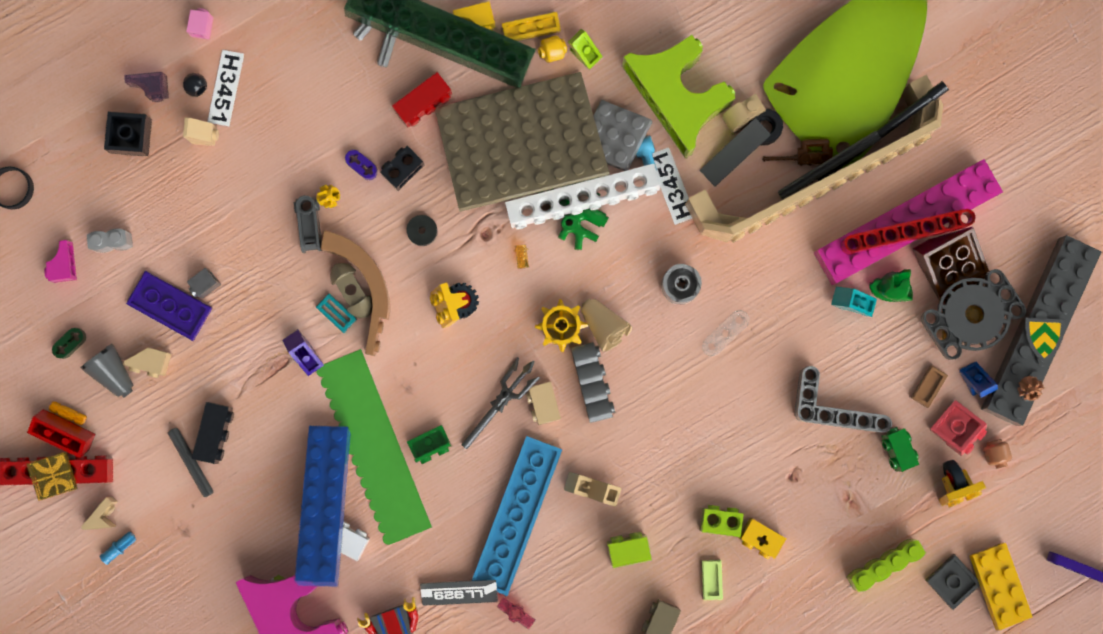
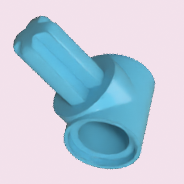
[636,135,657,171]

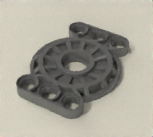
[921,269,1026,360]

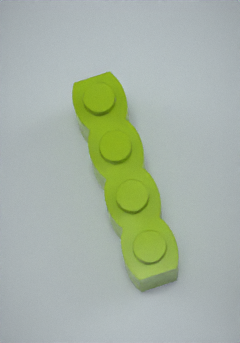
[847,539,926,592]

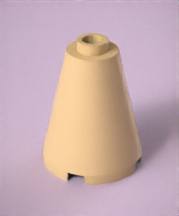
[581,299,632,352]

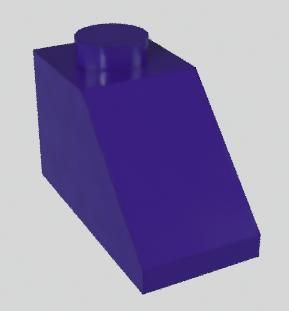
[282,329,324,376]

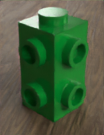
[881,426,919,472]

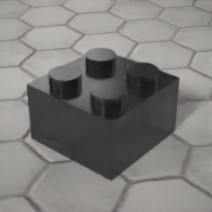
[104,112,152,157]

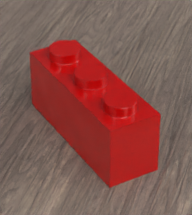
[392,72,452,128]
[27,409,96,458]

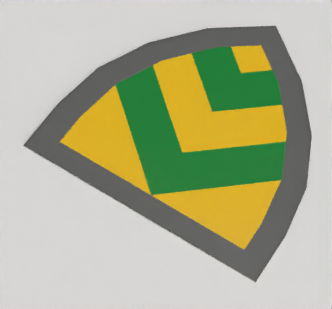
[1026,318,1065,363]

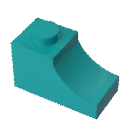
[831,286,877,317]

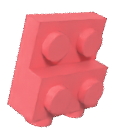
[930,400,987,456]

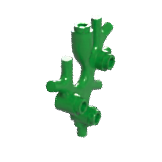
[537,178,609,250]

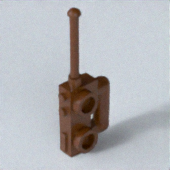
[762,139,833,166]

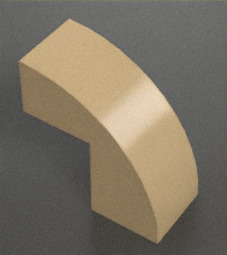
[564,472,622,507]

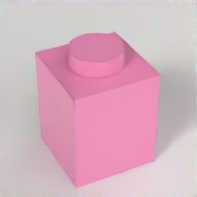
[186,8,213,40]

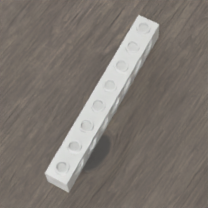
[505,164,660,229]

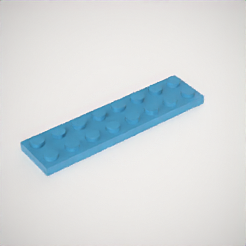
[472,436,562,596]

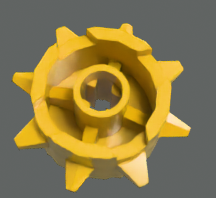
[535,299,588,352]

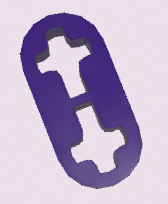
[345,150,378,180]

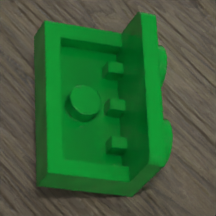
[407,425,452,464]

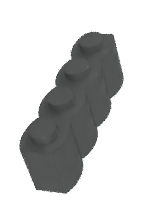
[571,342,615,423]

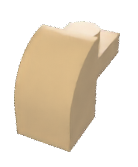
[723,94,766,134]

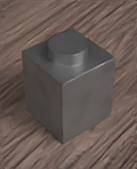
[187,268,221,299]

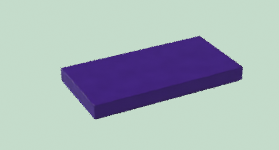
[126,271,212,341]

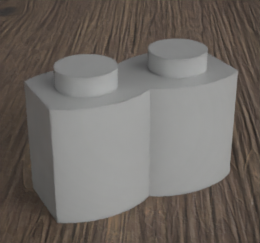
[87,229,133,253]

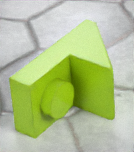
[568,29,603,70]

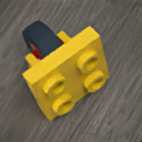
[939,460,986,508]

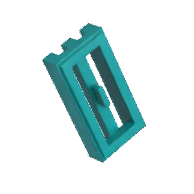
[316,294,357,333]

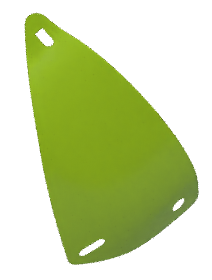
[763,0,927,169]

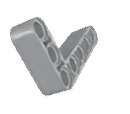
[794,366,892,433]

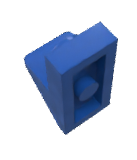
[959,362,998,398]

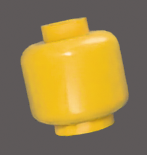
[538,35,567,63]

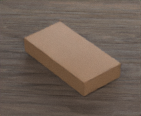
[911,365,948,408]

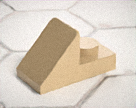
[81,497,118,530]

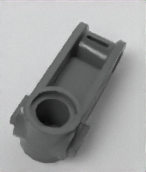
[294,195,322,253]

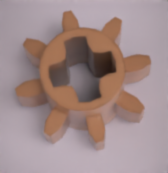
[1017,376,1044,401]

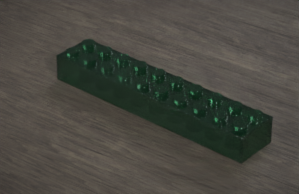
[344,0,536,88]

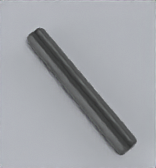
[168,428,213,497]

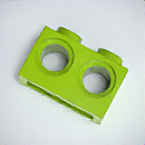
[700,505,744,537]

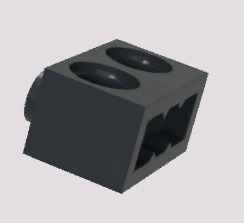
[380,146,425,191]

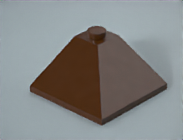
[913,227,991,302]

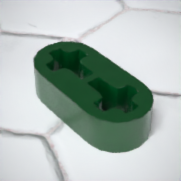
[52,328,86,359]

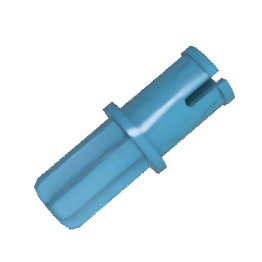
[99,532,136,565]

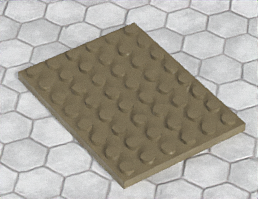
[435,72,609,212]

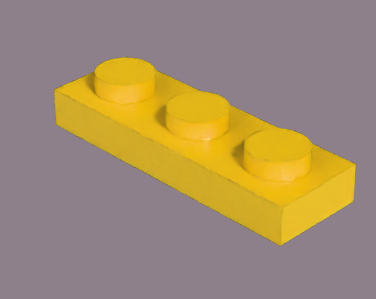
[502,12,561,43]

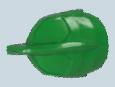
[869,269,913,302]

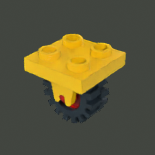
[430,283,479,329]

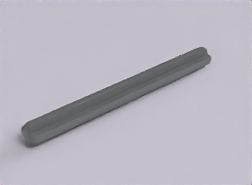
[778,131,881,199]

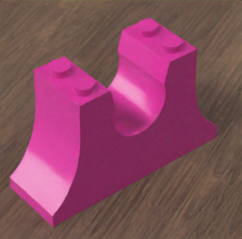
[235,575,349,634]

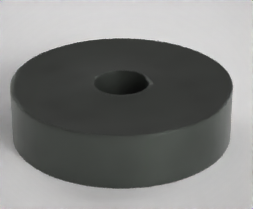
[407,215,438,246]

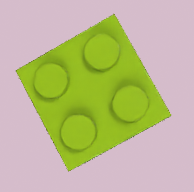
[607,532,652,568]

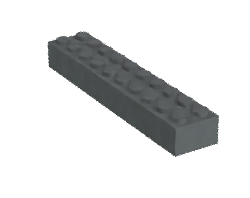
[981,235,1102,426]

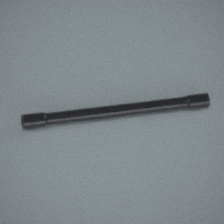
[817,81,949,181]

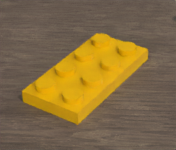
[969,543,1033,631]

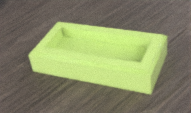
[701,560,723,600]

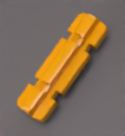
[49,401,87,425]

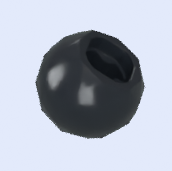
[183,73,207,97]

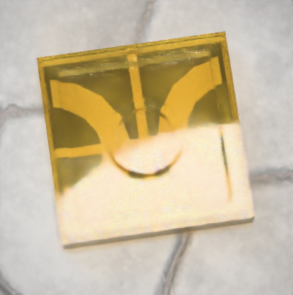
[27,452,78,501]

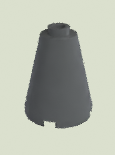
[80,344,134,398]

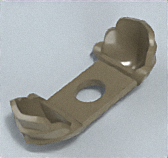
[330,263,372,319]

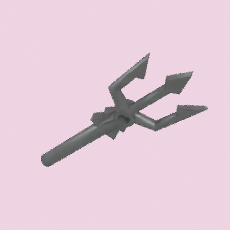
[461,357,540,449]

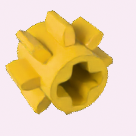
[316,184,340,208]

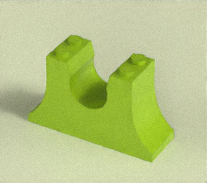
[622,35,735,159]

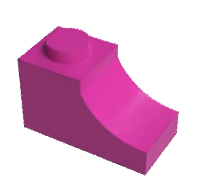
[44,240,77,283]

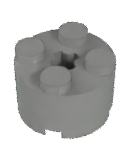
[661,264,702,304]

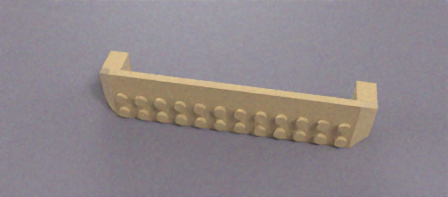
[685,75,943,243]

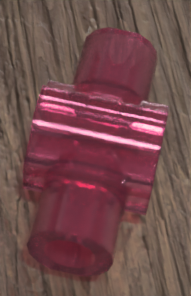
[497,597,536,630]

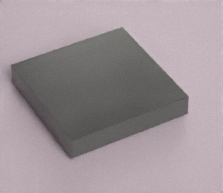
[925,554,980,610]

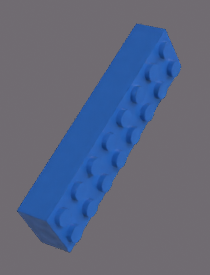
[295,426,351,587]

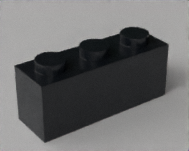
[192,402,234,464]

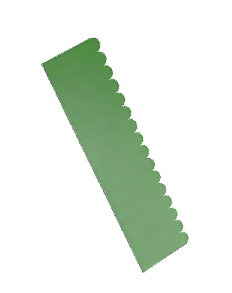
[316,349,432,545]

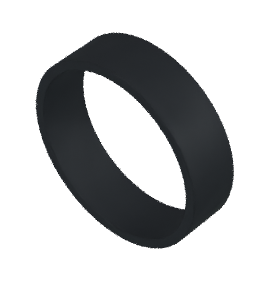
[0,166,34,210]

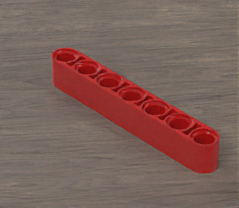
[841,209,976,254]

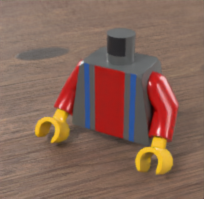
[357,597,419,634]

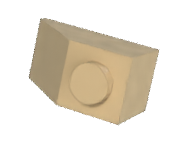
[183,117,219,146]

